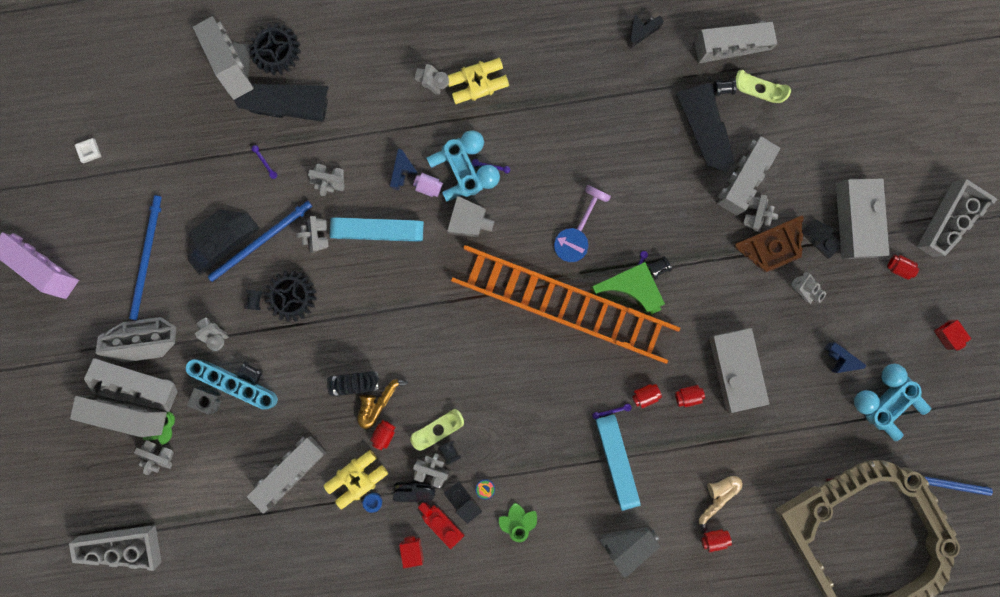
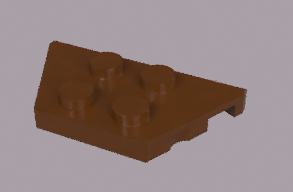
[734,215,804,273]

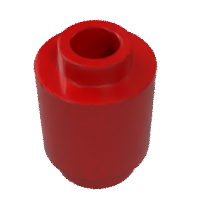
[887,255,919,280]
[632,384,662,409]
[675,385,705,408]
[370,420,396,450]
[701,529,732,553]

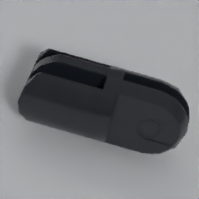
[392,482,436,502]

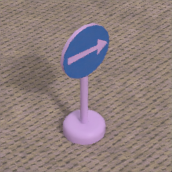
[554,185,611,262]

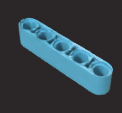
[330,218,424,242]
[186,359,278,410]
[596,414,641,511]

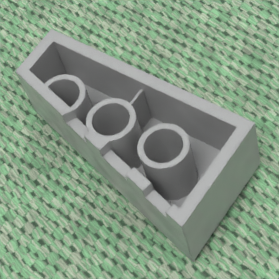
[193,16,254,100]
[694,21,777,64]
[717,136,780,216]
[917,179,997,257]
[84,358,178,412]
[247,436,327,514]
[69,525,162,571]

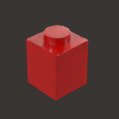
[934,320,971,351]
[399,536,424,568]

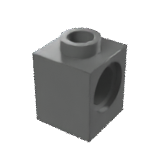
[187,387,221,415]

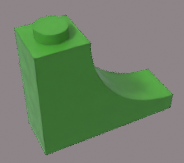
[591,262,665,314]

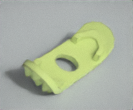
[736,70,791,103]
[410,409,464,451]

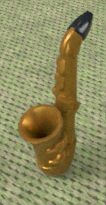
[357,379,408,429]

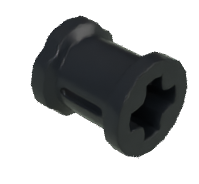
[713,78,737,97]
[647,256,672,280]
[244,290,263,311]
[237,361,263,385]
[438,440,461,465]

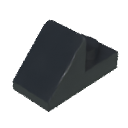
[629,14,664,49]
[802,219,841,259]
[444,481,483,524]

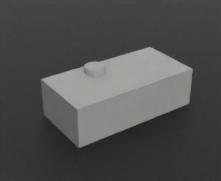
[836,179,889,259]
[709,328,769,413]
[70,395,167,437]

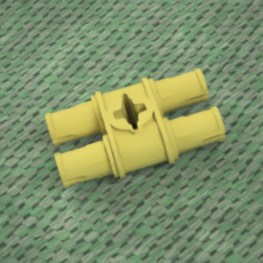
[448,58,509,105]
[323,450,388,510]

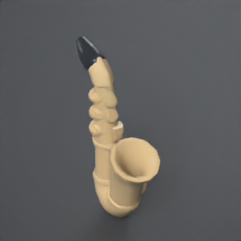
[699,476,743,533]

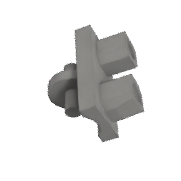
[415,64,449,94]
[308,164,345,196]
[744,195,778,233]
[296,216,328,253]
[792,271,826,304]
[195,318,229,351]
[134,440,174,475]
[413,453,450,488]

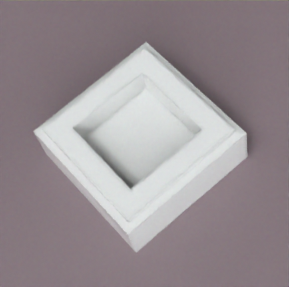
[75,138,101,163]

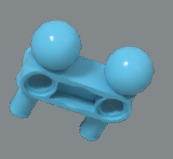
[427,130,500,202]
[854,364,931,441]

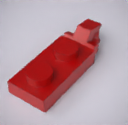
[418,502,465,550]

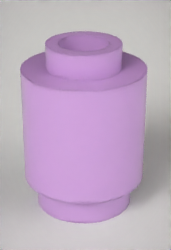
[413,173,443,197]

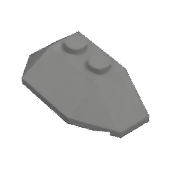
[95,317,176,362]

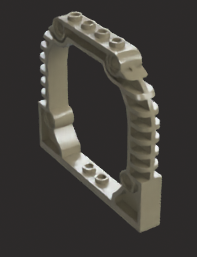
[775,460,960,597]

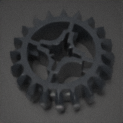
[249,23,301,75]
[264,270,317,322]
[326,371,380,396]

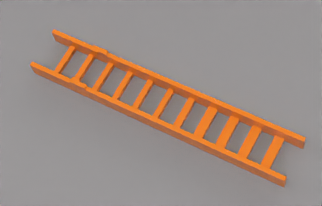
[451,245,680,364]

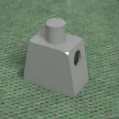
[447,196,495,237]

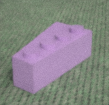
[0,232,79,299]

